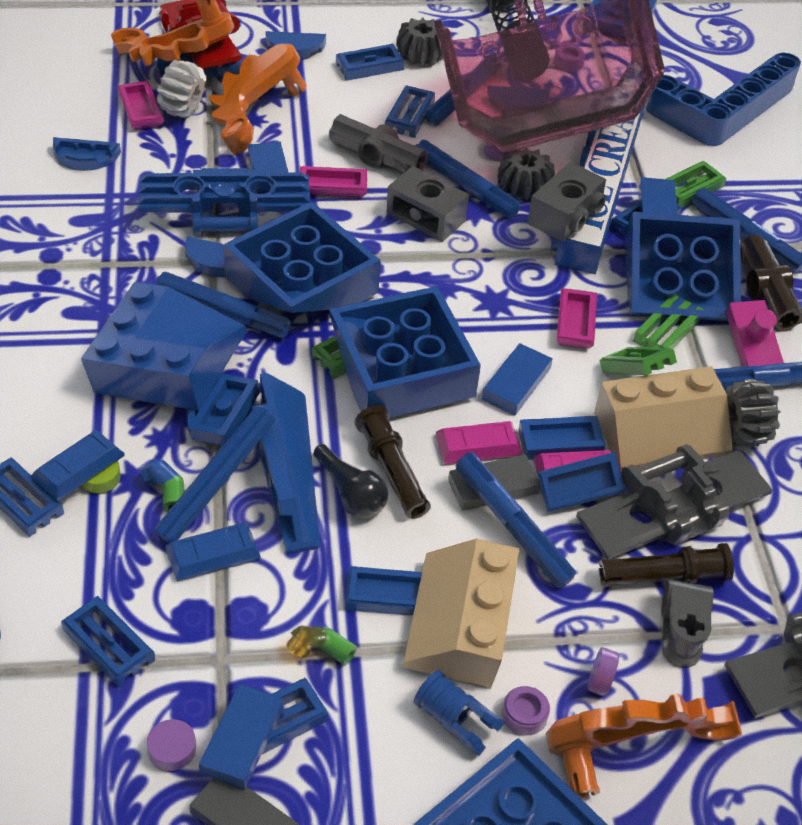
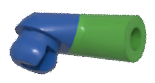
[140,459,184,513]

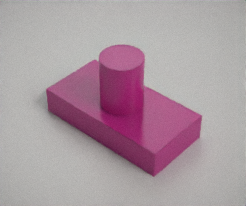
[725,300,784,367]

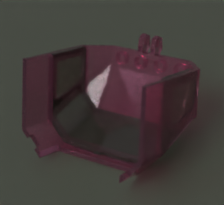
[434,0,665,154]

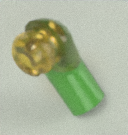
[286,625,357,665]

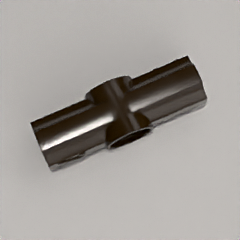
[740,235,802,332]

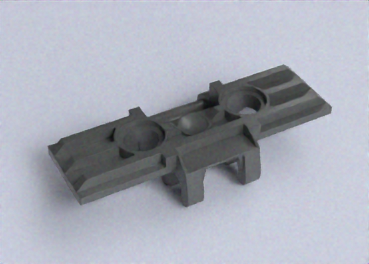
[576,444,773,560]
[724,612,802,718]

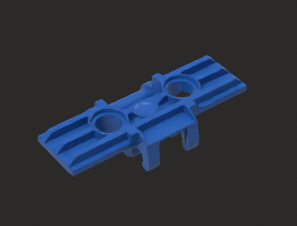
[138,168,310,235]

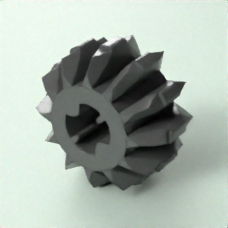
[396,17,449,66]
[497,147,555,201]
[726,379,781,447]

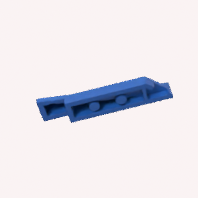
[252,373,320,555]

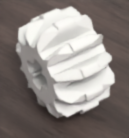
[157,60,206,118]

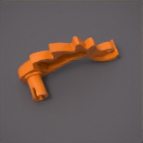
[111,0,234,66]
[208,44,307,155]
[545,694,742,799]

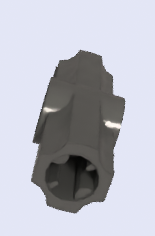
[329,114,428,173]

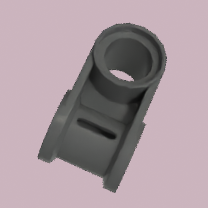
[661,579,714,668]

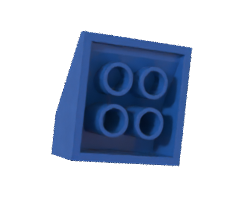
[625,212,741,321]

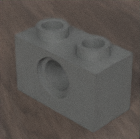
[528,162,606,242]
[386,166,469,242]

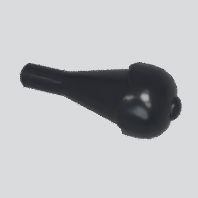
[313,444,388,519]

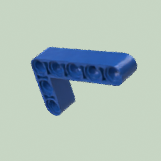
[645,52,801,146]

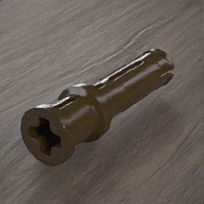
[354,405,431,519]
[599,543,734,587]

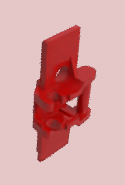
[159,0,242,71]

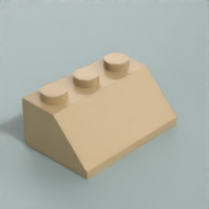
[594,366,733,472]
[402,538,519,688]

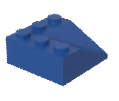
[223,201,381,313]
[81,282,247,411]
[329,286,481,418]

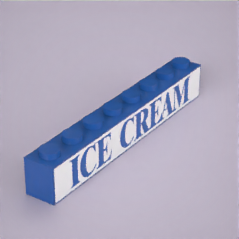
[551,79,649,275]

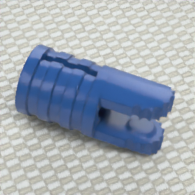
[413,670,505,756]

